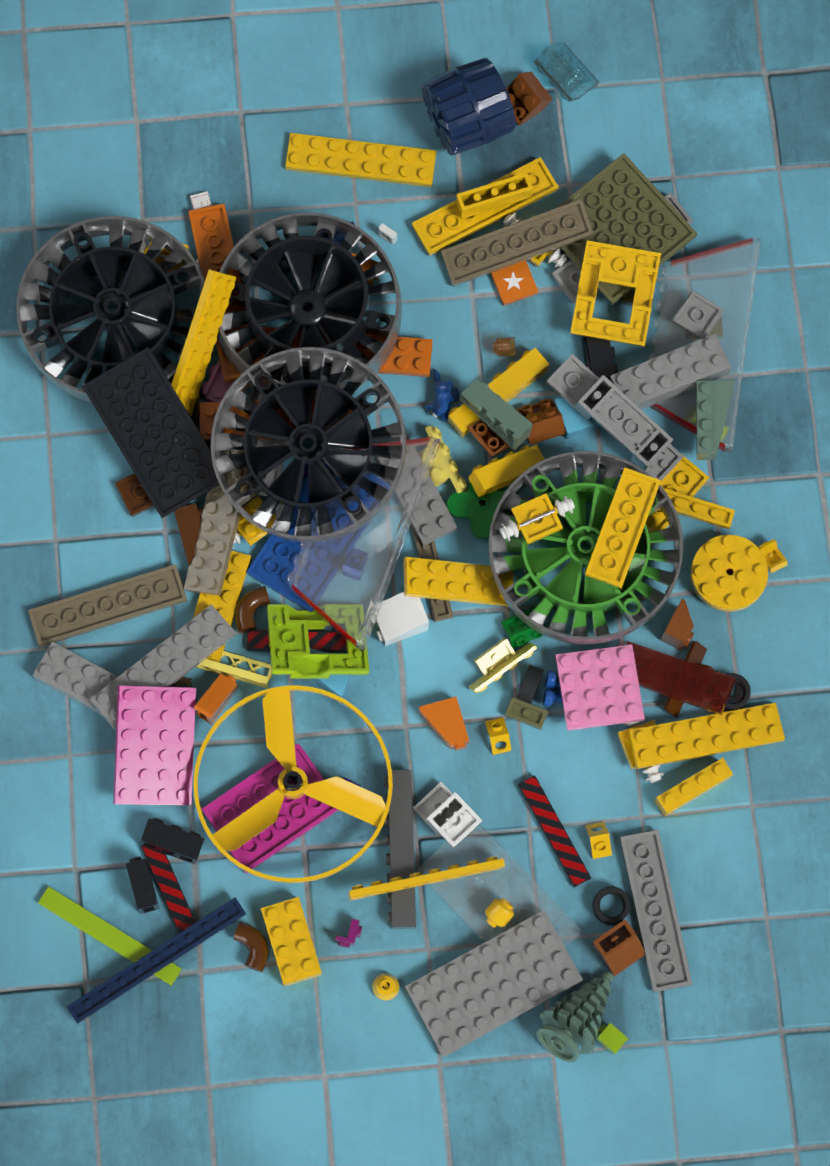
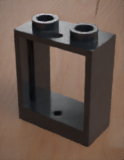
[126,857,160,914]

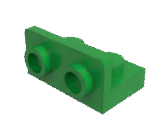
[501,606,546,648]

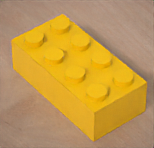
[261,897,322,987]

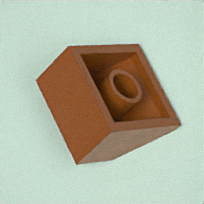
[660,599,694,651]

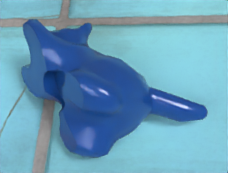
[425,369,460,422]

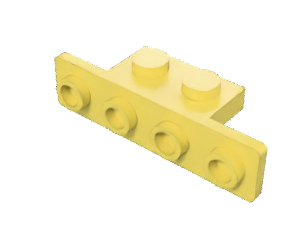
[418,426,468,493]
[469,638,537,693]

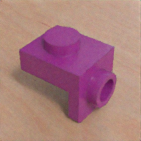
[335,919,362,948]

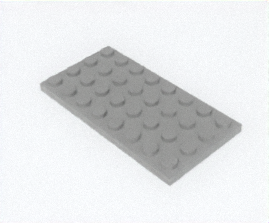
[405,910,583,1058]

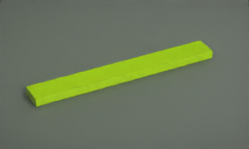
[38,886,182,986]

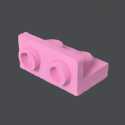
[201,361,236,402]

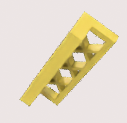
[196,651,272,689]

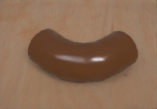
[235,586,270,633]
[233,921,268,973]

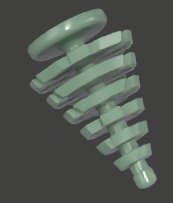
[537,971,614,1062]

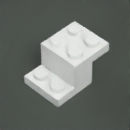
[413,782,482,848]

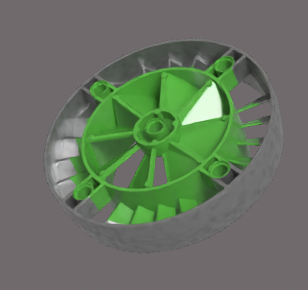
[489,451,683,645]

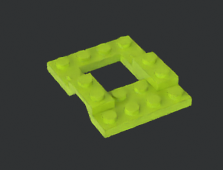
[267,604,370,679]

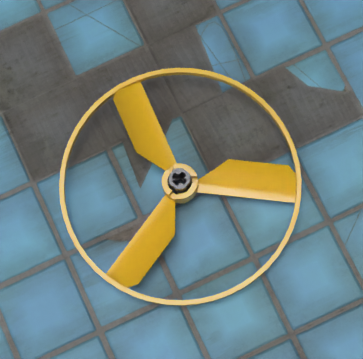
[193,685,393,883]

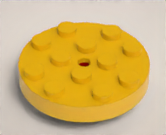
[690,535,768,612]

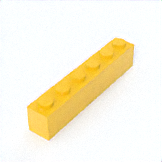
[448,348,550,438]

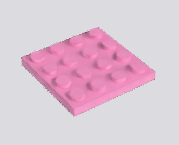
[555,645,645,731]

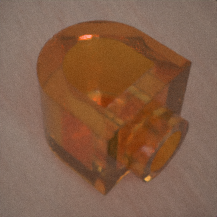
[493,337,516,357]

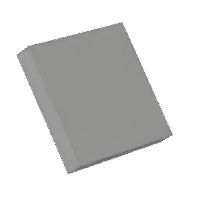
[672,291,724,339]

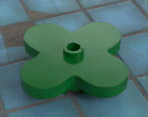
[447,481,513,540]

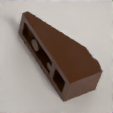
[174,503,202,566]

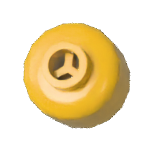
[485,898,514,928]

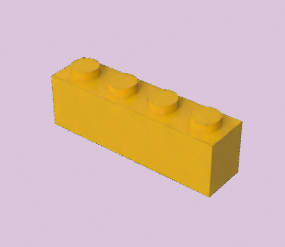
[456,172,533,219]
[468,444,545,497]
[654,758,733,817]

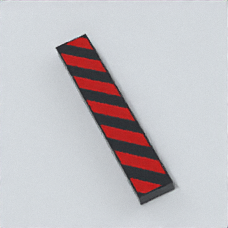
[247,630,347,652]
[518,775,591,888]
[139,841,196,933]

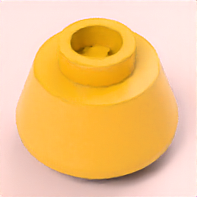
[372,973,399,1001]

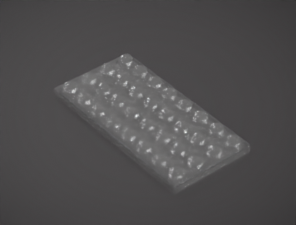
[416,824,582,947]

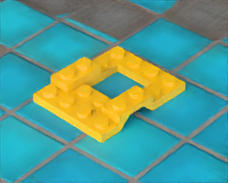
[570,240,661,347]

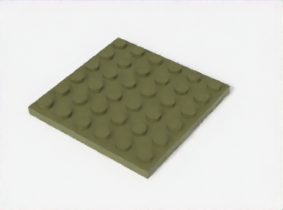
[557,153,697,305]

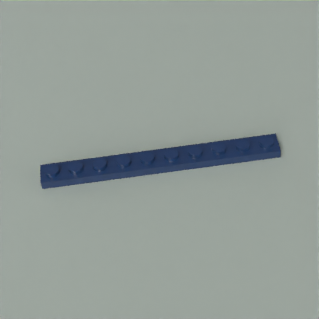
[67,897,246,1024]

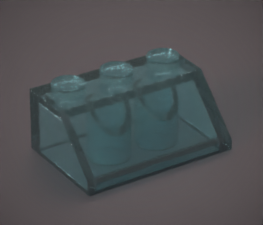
[534,43,599,102]

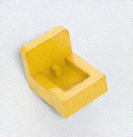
[758,539,788,573]

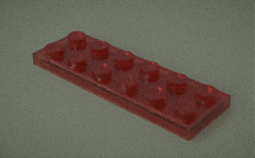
[626,641,736,715]

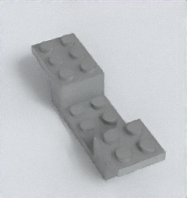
[546,354,684,481]

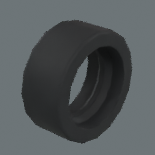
[517,665,544,704]
[713,673,751,711]
[592,886,631,925]

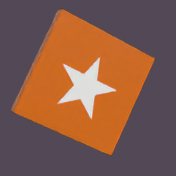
[490,260,539,306]

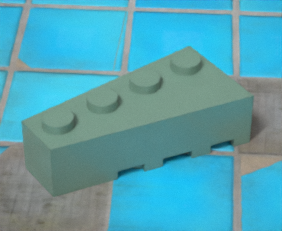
[460,378,533,451]
[696,380,735,460]

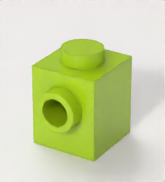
[596,1023,628,1055]

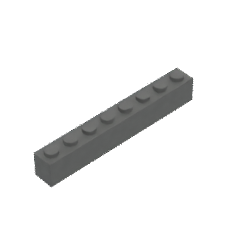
[384,770,416,929]

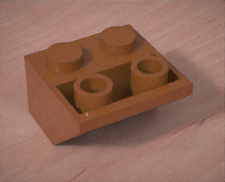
[506,71,553,126]
[516,398,566,445]
[468,419,511,457]
[591,919,645,976]

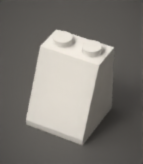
[369,592,429,646]

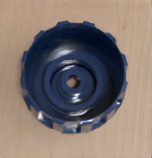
[422,58,516,156]

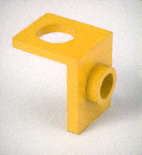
[485,717,511,755]
[585,821,612,859]

